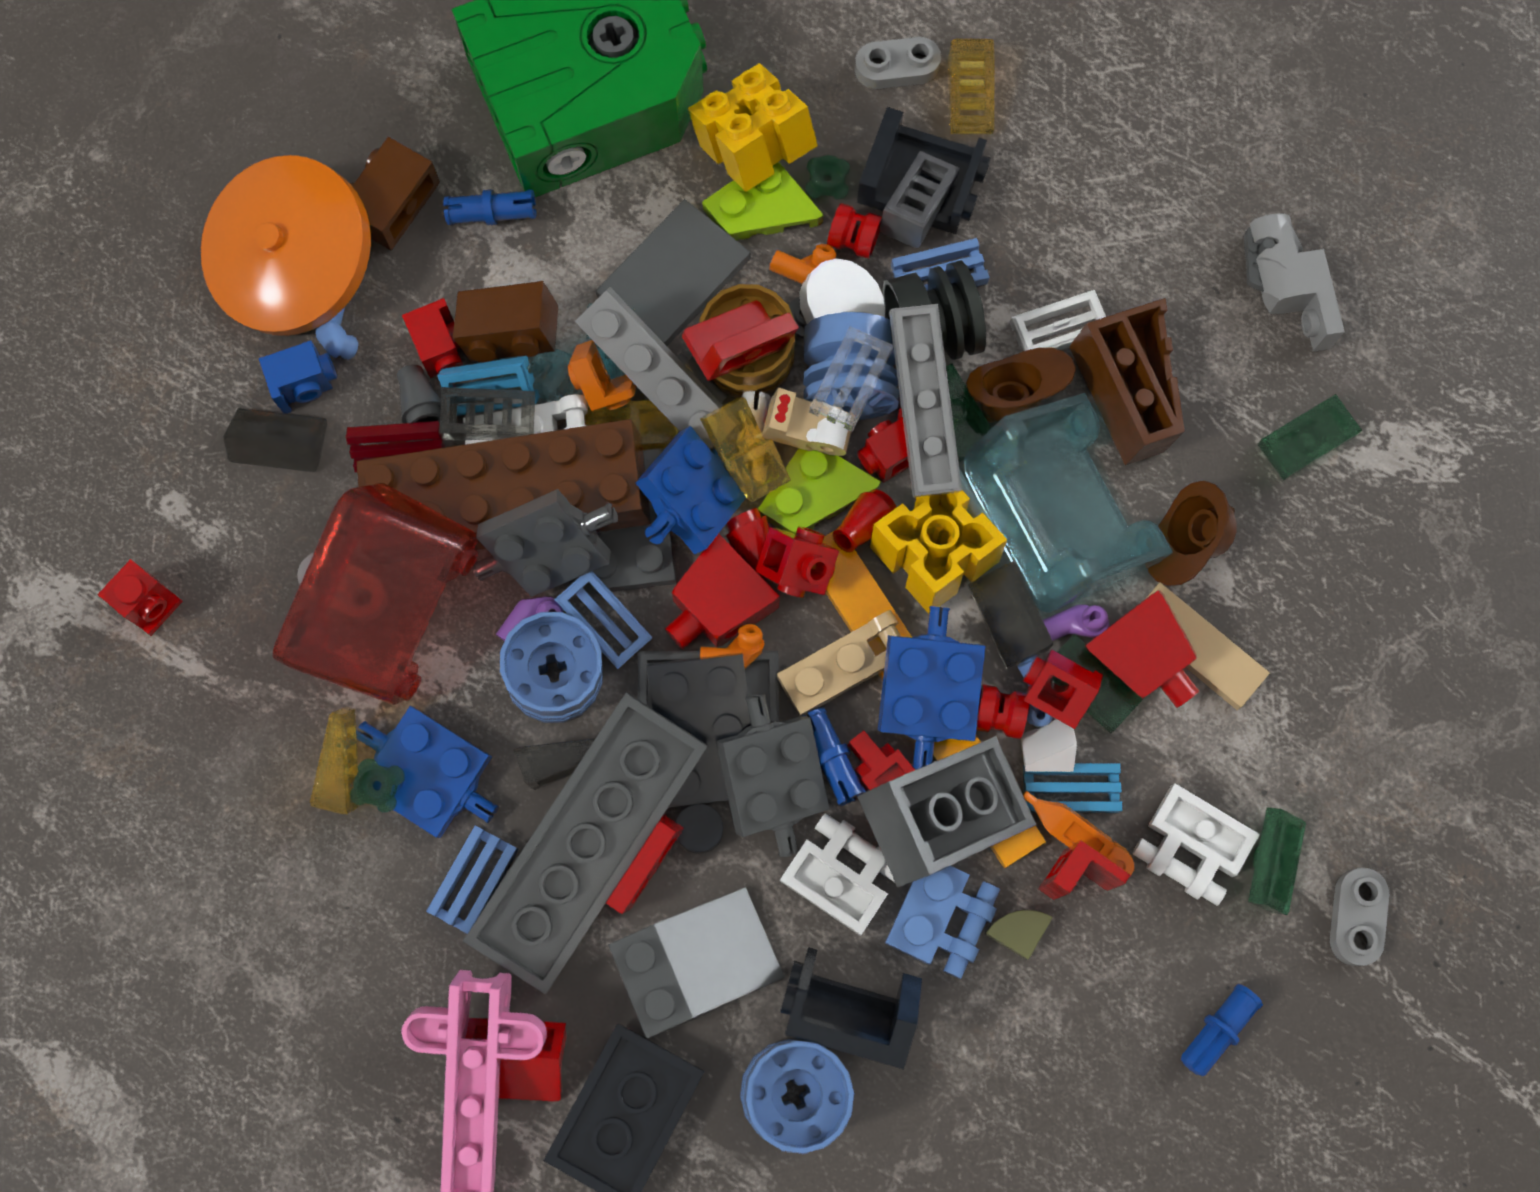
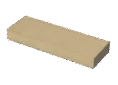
[1146,582,1270,710]

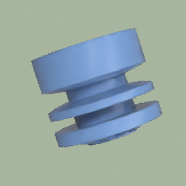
[803,312,899,420]
[500,612,602,723]
[740,1039,854,1154]

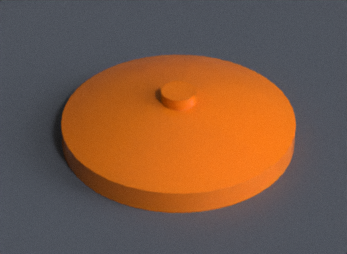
[201,155,371,336]

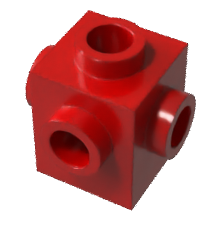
[755,526,839,598]

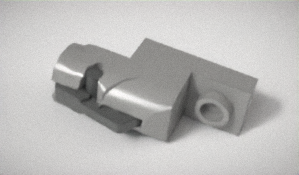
[1244,213,1345,352]

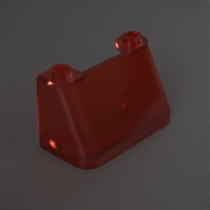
[272,483,478,705]

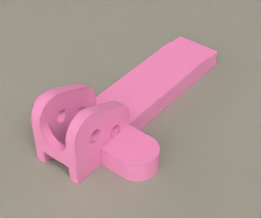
[402,970,547,1192]

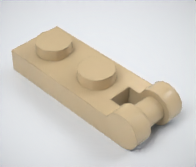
[777,610,901,716]

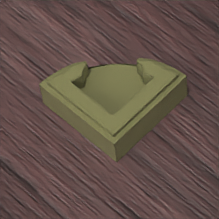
[985,910,1053,960]

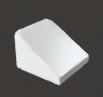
[1020,719,1077,772]

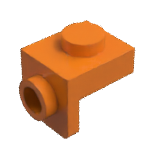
[568,340,637,411]

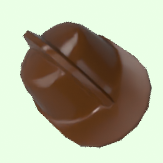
[966,347,1076,425]
[1145,481,1237,586]

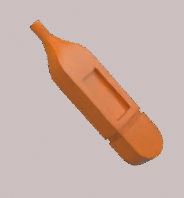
[1023,791,1135,875]

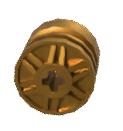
[699,284,795,398]

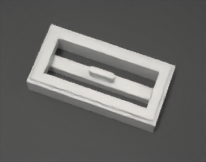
[1010,290,1106,351]

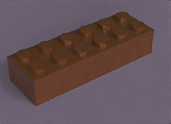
[357,419,651,564]

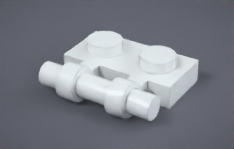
[1132,783,1260,906]
[780,813,895,936]

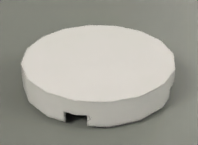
[799,259,885,324]

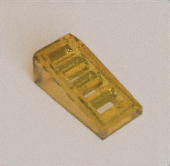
[948,39,995,134]
[309,706,360,814]

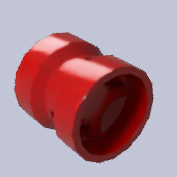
[827,203,882,259]
[976,684,1029,739]

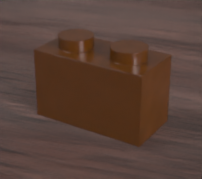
[350,137,440,251]
[453,281,559,362]

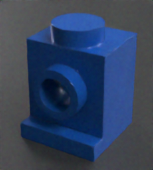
[259,340,337,415]

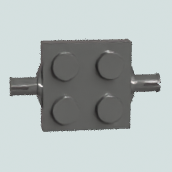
[472,489,618,597]
[716,693,830,857]

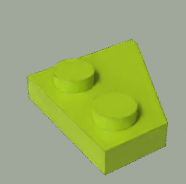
[702,162,823,240]
[758,448,881,533]

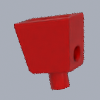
[665,534,780,649]
[1085,589,1199,708]

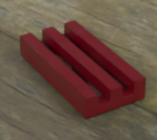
[345,421,445,473]

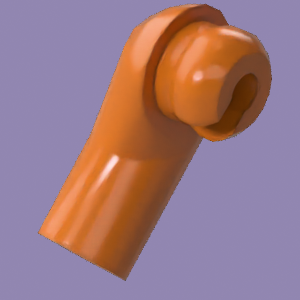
[769,244,836,284]
[700,624,765,669]

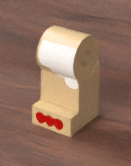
[761,388,855,456]

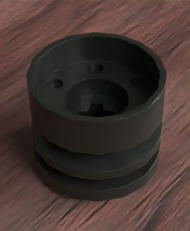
[883,260,986,360]

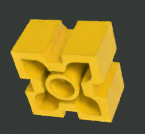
[687,63,818,192]
[870,490,1007,614]

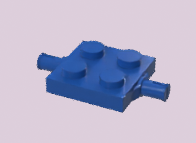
[636,426,747,555]
[878,606,985,769]
[354,706,499,838]

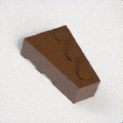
[1069,298,1185,466]

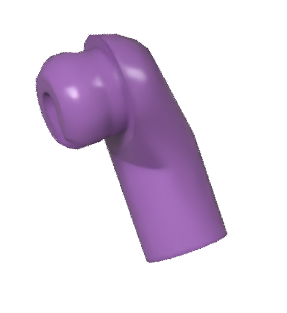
[496,597,563,642]
[1038,605,1109,643]

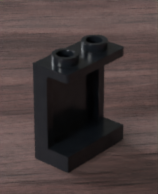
[857,107,991,235]
[780,947,922,1070]

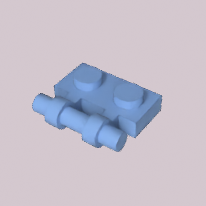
[884,866,1000,979]

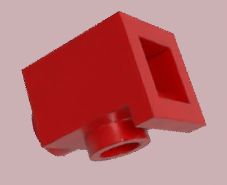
[402,298,463,378]
[857,408,909,483]
[97,559,183,636]
[1023,649,1103,729]

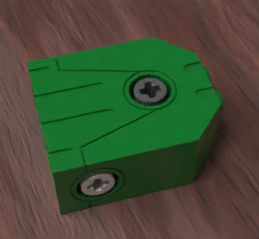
[451,0,708,198]

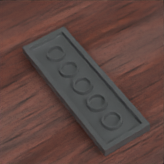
[463,692,708,994]

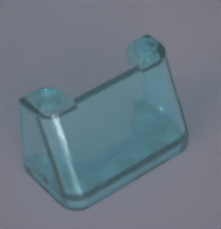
[964,393,1173,613]

